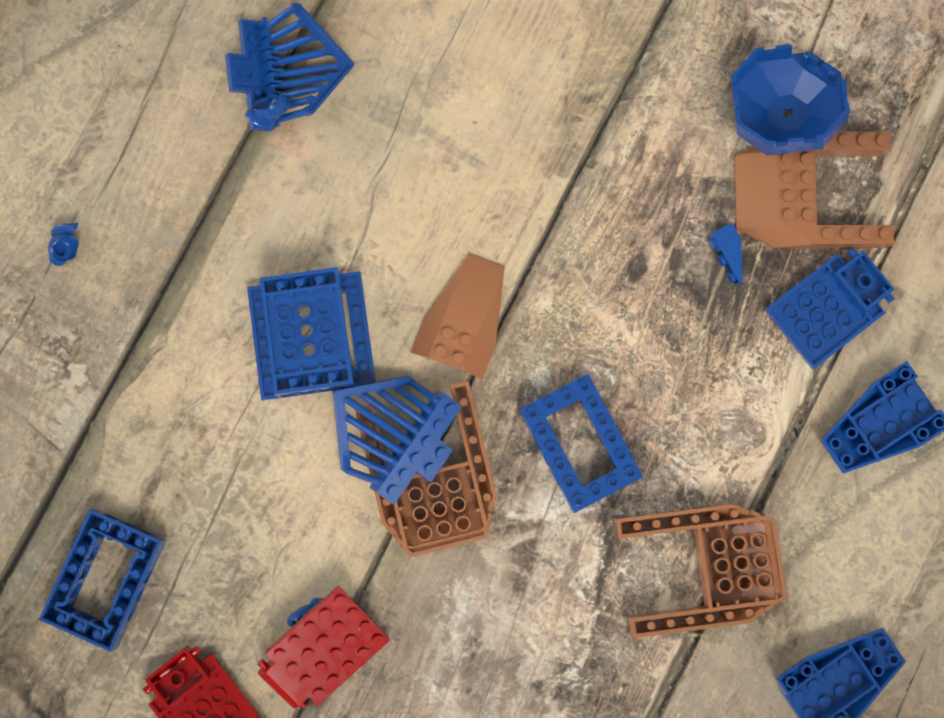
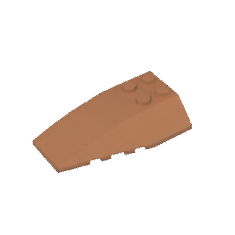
[411,254,505,380]

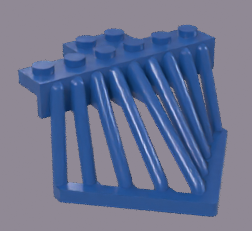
[225,3,354,132]
[333,376,462,504]

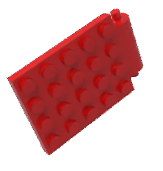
[257,585,390,709]
[143,646,262,718]

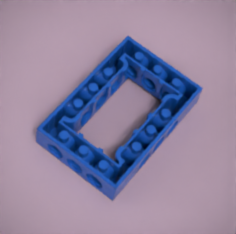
[519,374,643,513]
[39,509,167,652]

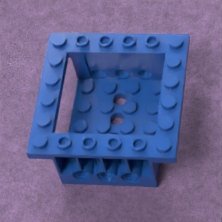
[247,267,376,401]

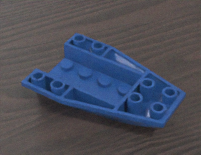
[821,361,944,473]
[776,628,906,718]

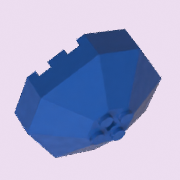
[731,44,850,156]

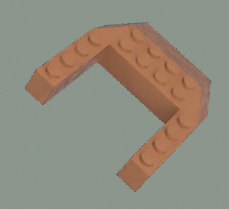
[734,132,894,248]
[355,381,496,557]
[614,504,787,638]

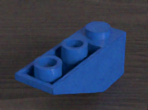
[708,223,742,286]

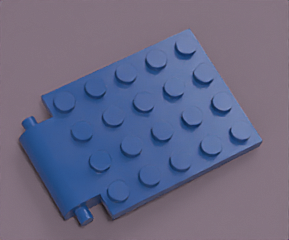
[765,248,895,370]

